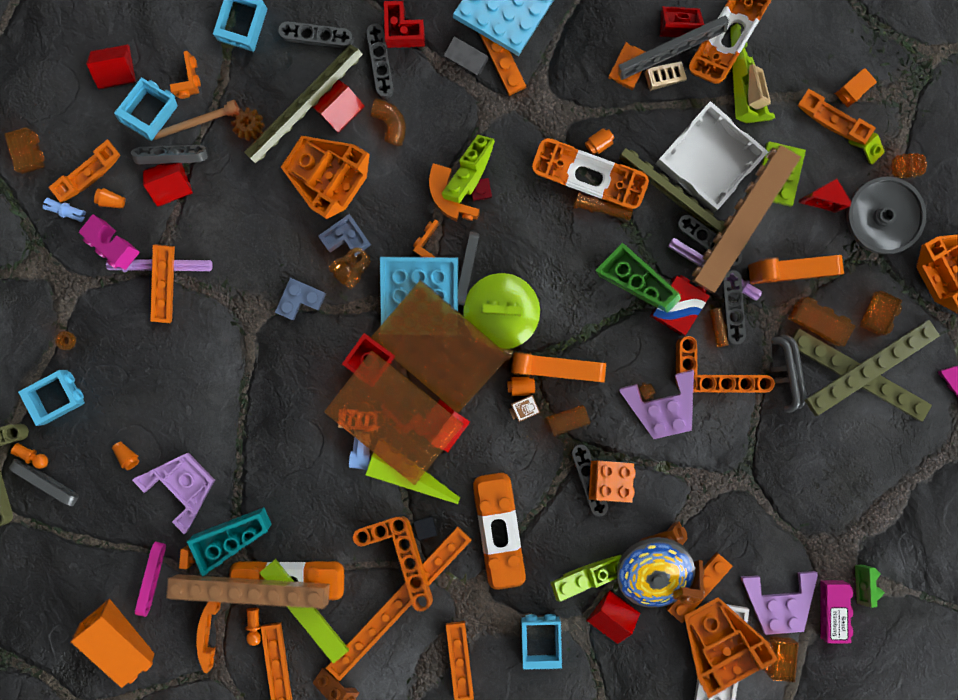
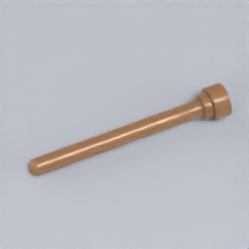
[154,100,240,140]

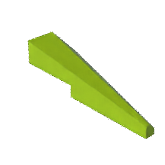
[730,24,775,123]
[366,438,460,504]

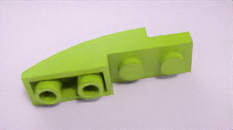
[442,135,495,203]
[551,555,622,602]

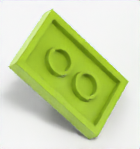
[762,141,806,207]

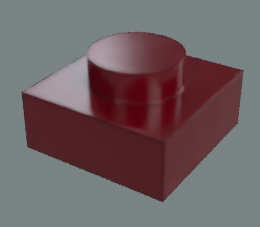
[472,178,492,201]

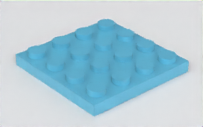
[453,0,554,56]
[380,257,458,335]

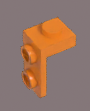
[170,51,201,99]
[835,68,877,108]
[413,219,439,257]

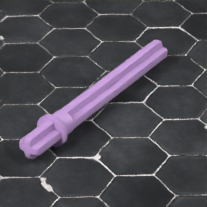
[668,238,762,301]
[106,259,213,272]

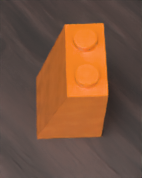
[71,599,155,688]

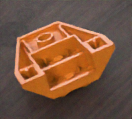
[281,136,370,219]
[916,234,958,314]
[684,597,778,698]

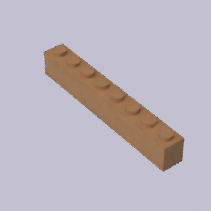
[692,145,801,293]
[167,574,330,609]

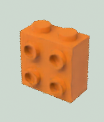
[589,461,636,503]

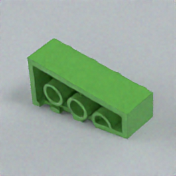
[595,243,681,313]

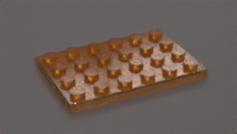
[371,280,509,413]
[324,351,463,485]

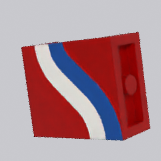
[650,275,710,336]

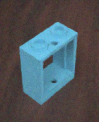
[213,0,267,52]
[114,77,178,141]
[18,370,85,426]
[521,614,562,669]

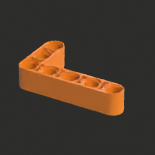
[748,255,844,284]
[676,336,775,393]
[511,353,607,382]
[353,516,433,611]

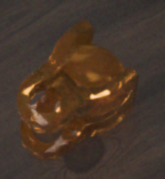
[328,248,371,289]

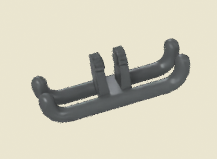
[771,335,807,413]

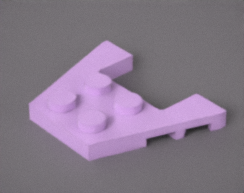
[620,370,694,439]
[132,453,215,534]
[741,571,818,635]

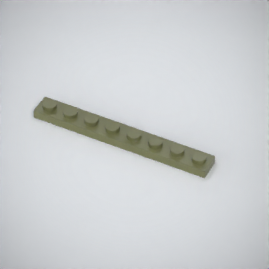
[244,44,363,163]
[618,148,747,247]
[805,320,940,416]
[792,329,932,422]

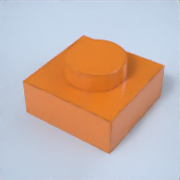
[179,546,195,569]

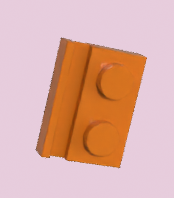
[608,42,645,90]

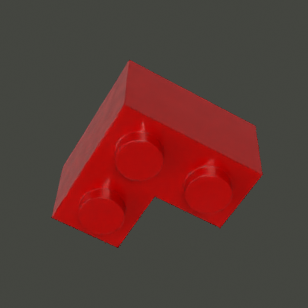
[384,1,425,48]

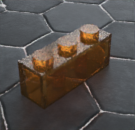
[788,297,856,346]

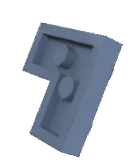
[319,214,371,256]
[275,278,326,320]

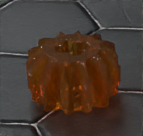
[231,107,265,141]
[891,153,927,179]

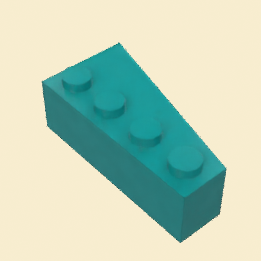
[187,507,272,577]

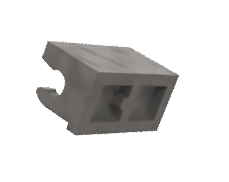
[444,36,489,75]

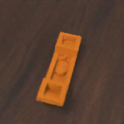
[797,89,876,145]
[48,139,120,203]
[196,601,221,673]

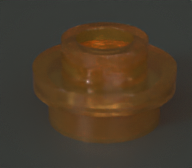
[55,331,76,350]
[639,382,656,400]

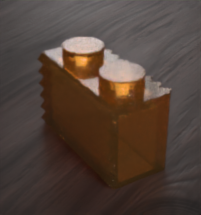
[4,127,45,174]
[859,291,903,336]
[546,405,590,436]
[765,636,799,682]

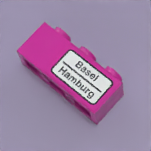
[820,580,853,643]

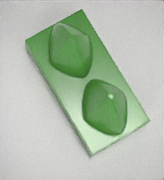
[855,564,885,608]

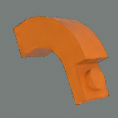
[429,163,479,221]

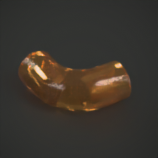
[371,98,406,146]

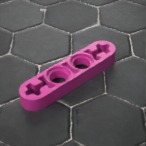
[135,542,166,617]

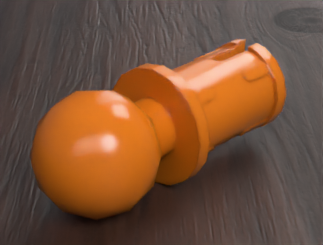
[11,443,48,469]
[246,608,262,646]

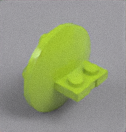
[464,273,540,350]

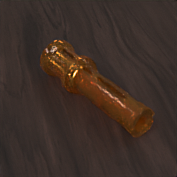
[574,192,633,221]

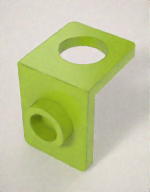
[849,133,884,165]

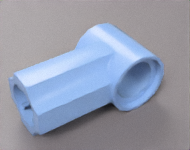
[349,431,372,470]

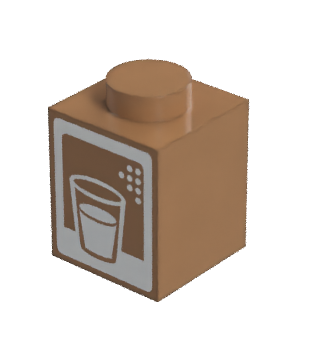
[509,394,540,422]

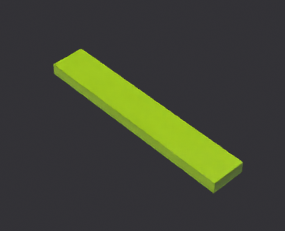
[259,559,349,664]

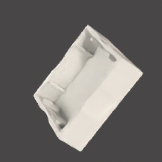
[655,101,768,213]

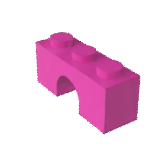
[79,214,140,270]

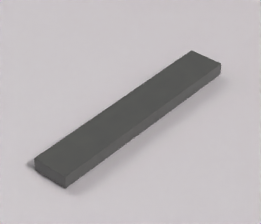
[618,15,729,80]

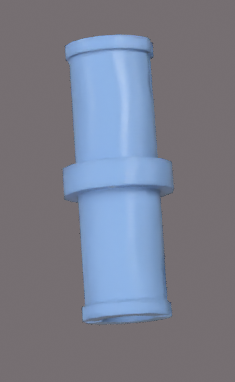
[43,198,86,222]

